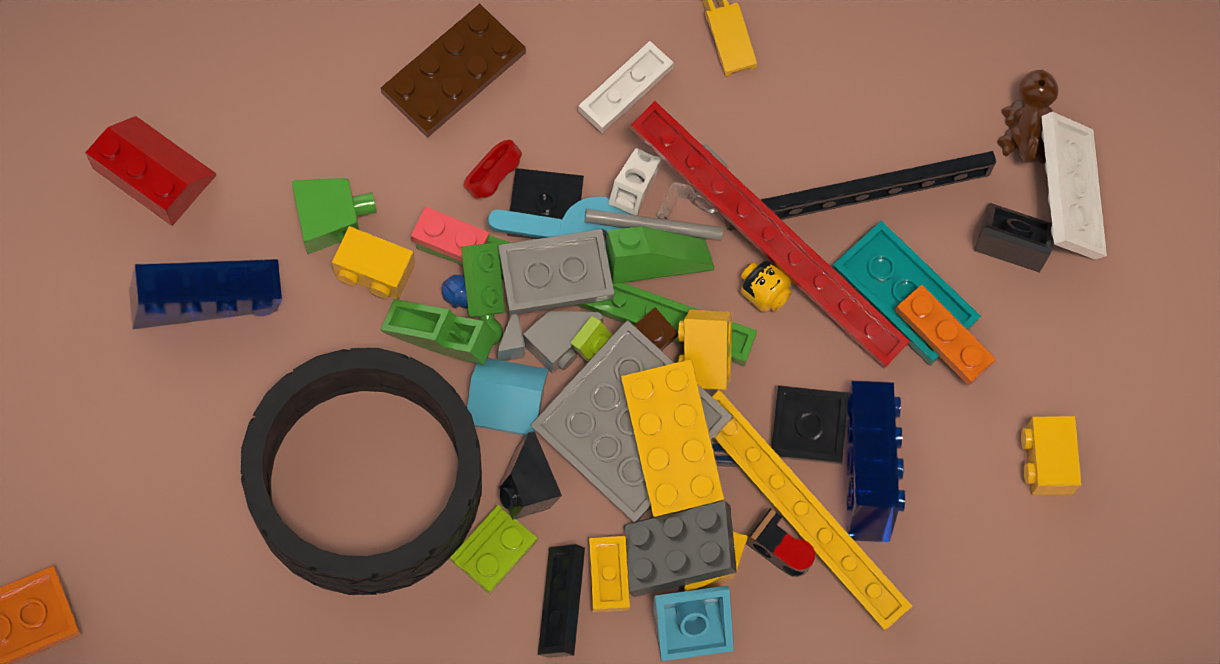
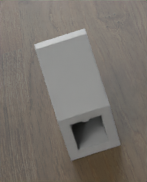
[523,311,604,374]

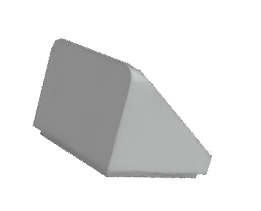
[498,314,525,361]

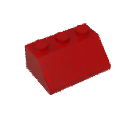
[85,116,216,226]

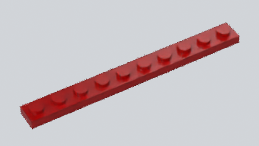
[630,100,910,368]

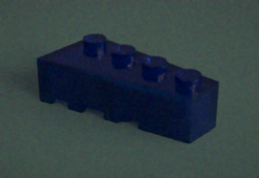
[129,259,282,330]
[847,381,905,542]

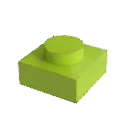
[570,316,613,362]

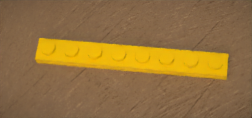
[712,390,913,631]

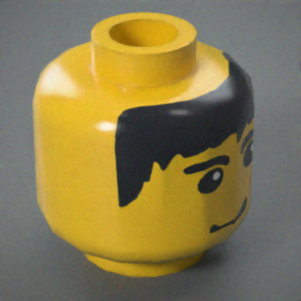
[741,260,793,312]

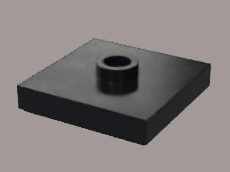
[507,168,584,239]
[771,386,849,465]

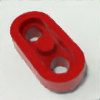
[464,139,522,198]

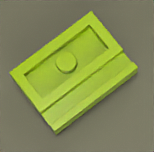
[450,505,538,595]

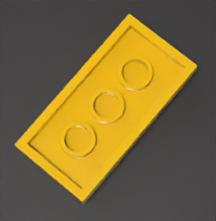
[621,359,725,518]

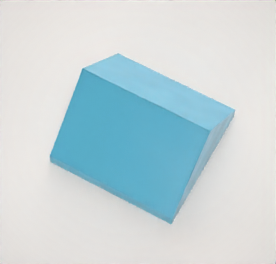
[467,358,548,436]
[653,586,734,661]

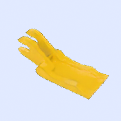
[702,0,757,77]

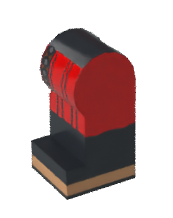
[746,508,815,577]

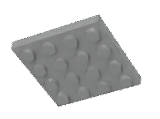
[530,320,734,523]

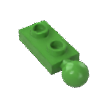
[461,243,505,345]

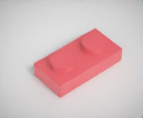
[411,206,490,262]

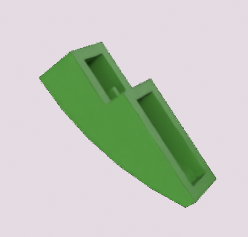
[380,299,496,365]

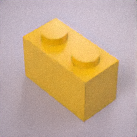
[332,226,415,300]
[678,310,732,390]
[1021,416,1082,495]

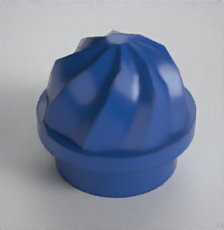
[442,275,468,309]

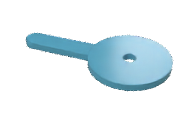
[487,197,633,247]

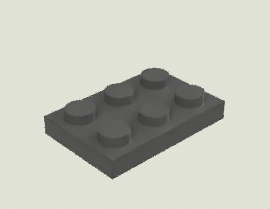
[625,500,737,597]

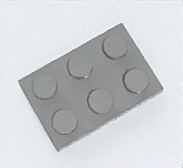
[498,229,614,315]

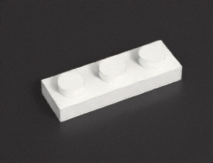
[578,41,674,133]

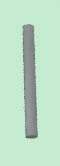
[584,209,723,241]

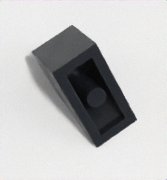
[499,431,562,520]

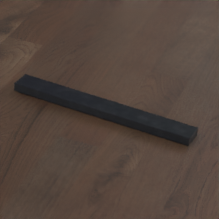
[724,151,997,231]

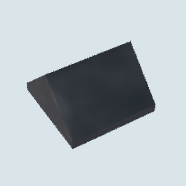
[974,203,1053,273]

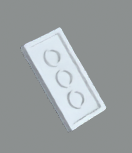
[1041,112,1107,260]

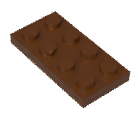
[381,3,526,138]

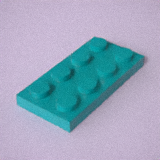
[832,221,981,366]

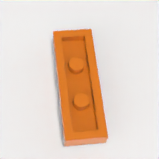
[895,285,996,386]

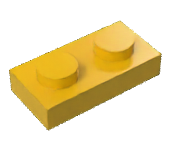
[589,536,630,612]

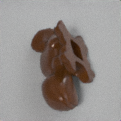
[997,70,1058,164]

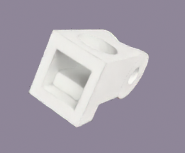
[608,148,662,215]

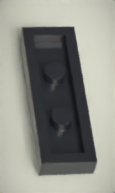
[538,544,585,658]

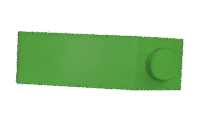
[606,226,714,284]

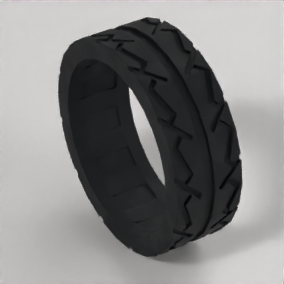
[241,348,482,595]

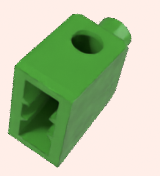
[292,178,377,254]

